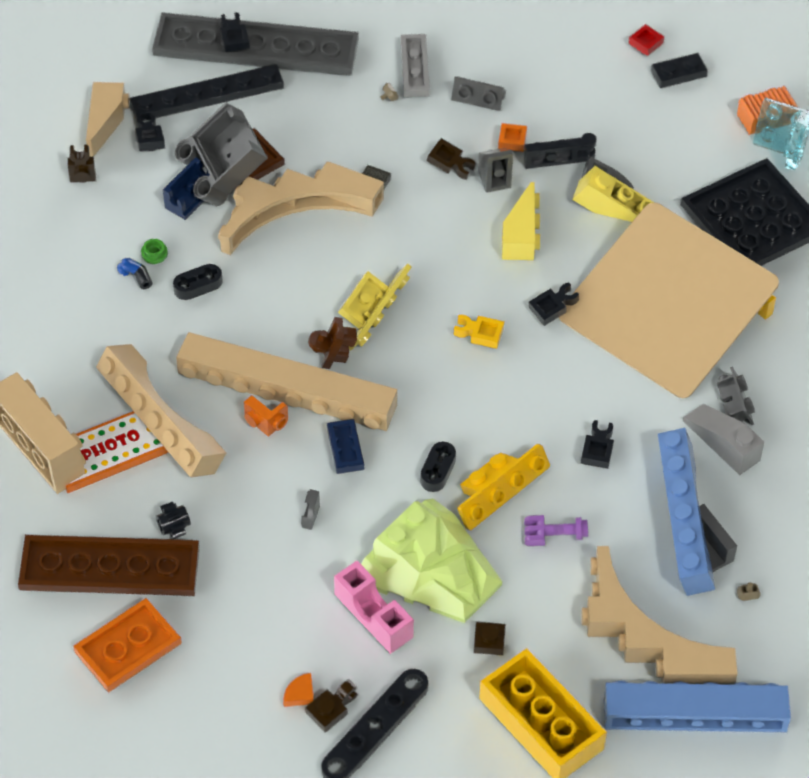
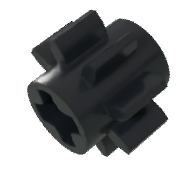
[156,501,191,539]

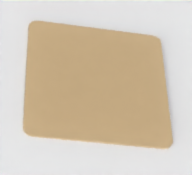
[559,202,779,398]

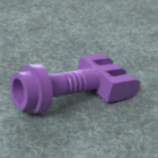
[524,515,588,546]

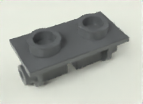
[451,76,506,111]
[717,366,755,425]

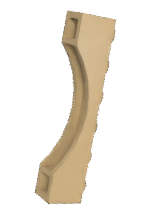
[96,344,226,478]

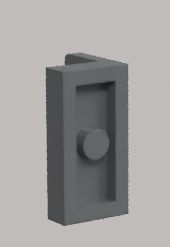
[699,504,737,572]

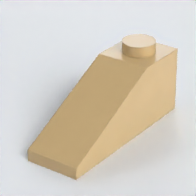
[86,82,130,156]

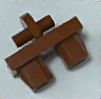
[308,317,357,369]

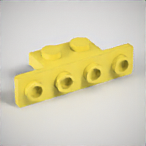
[338,263,412,351]

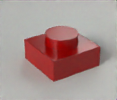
[629,24,665,57]

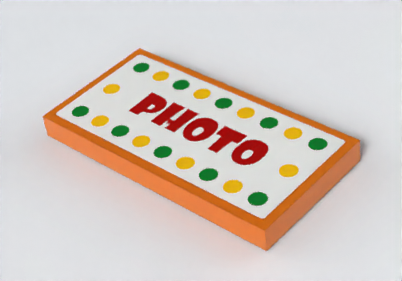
[66,411,169,493]

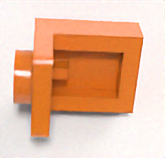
[244,395,288,437]

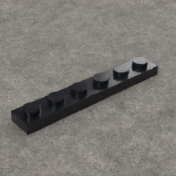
[130,64,284,121]

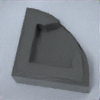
[301,489,320,530]

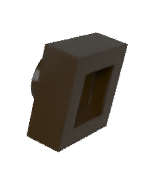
[474,621,506,655]

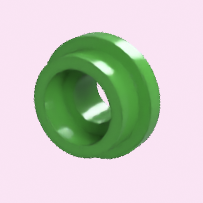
[141,239,168,264]

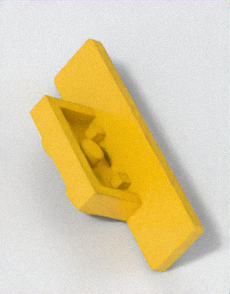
[457,444,550,531]

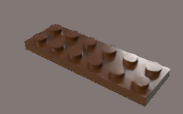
[18,535,200,596]

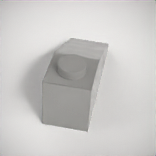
[683,404,764,475]

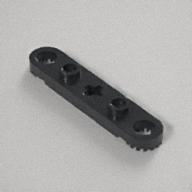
[321,669,429,778]

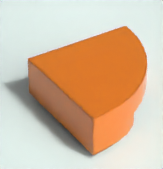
[283,673,314,707]

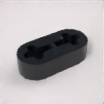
[173,264,223,300]
[420,441,456,492]

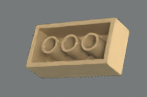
[0,372,86,494]

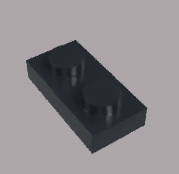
[651,53,708,89]

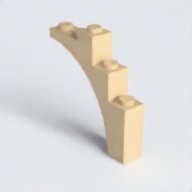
[218,161,384,255]
[581,546,737,685]

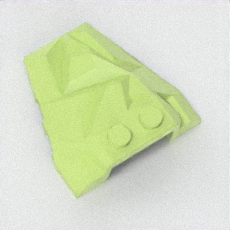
[361,499,502,623]

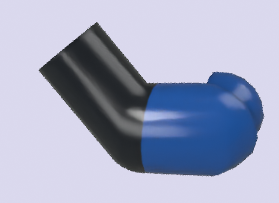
[117,258,153,289]

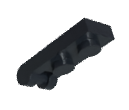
[524,133,597,169]

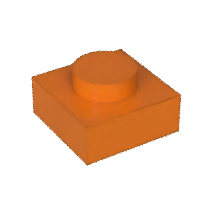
[498,123,527,152]

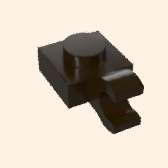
[305,679,358,733]

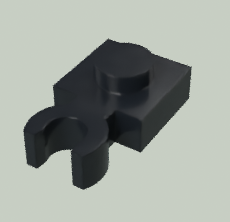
[220,12,250,53]
[135,115,165,152]
[529,282,579,326]
[581,420,614,469]

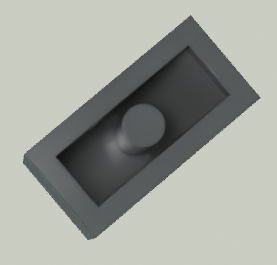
[478,148,513,193]

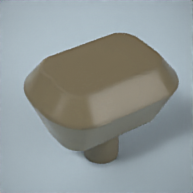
[380,83,399,101]
[737,582,761,601]

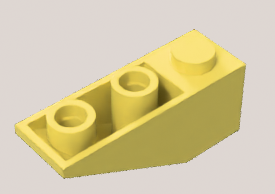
[572,166,653,222]
[502,182,540,260]

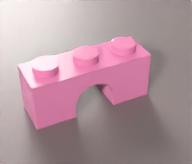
[334,561,414,654]

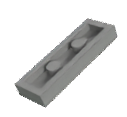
[401,34,430,97]

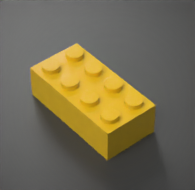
[479,648,607,778]

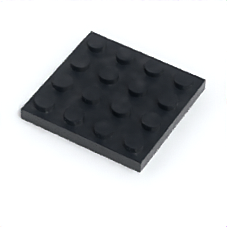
[680,158,809,266]

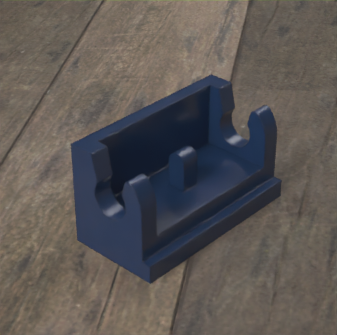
[163,157,210,220]

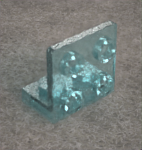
[753,98,809,170]

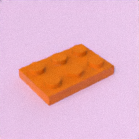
[73,598,182,693]

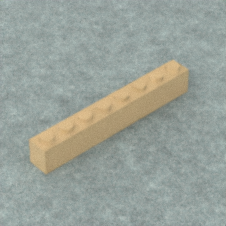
[176,332,397,431]

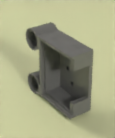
[175,102,267,206]

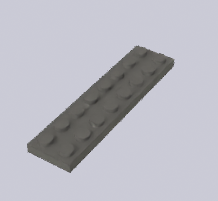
[152,12,359,76]

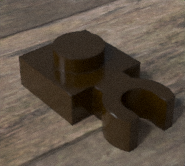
[426,138,476,180]
[68,144,96,183]

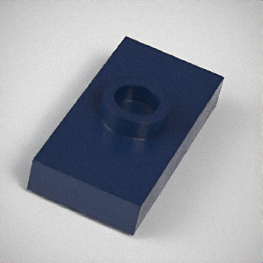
[327,419,364,474]

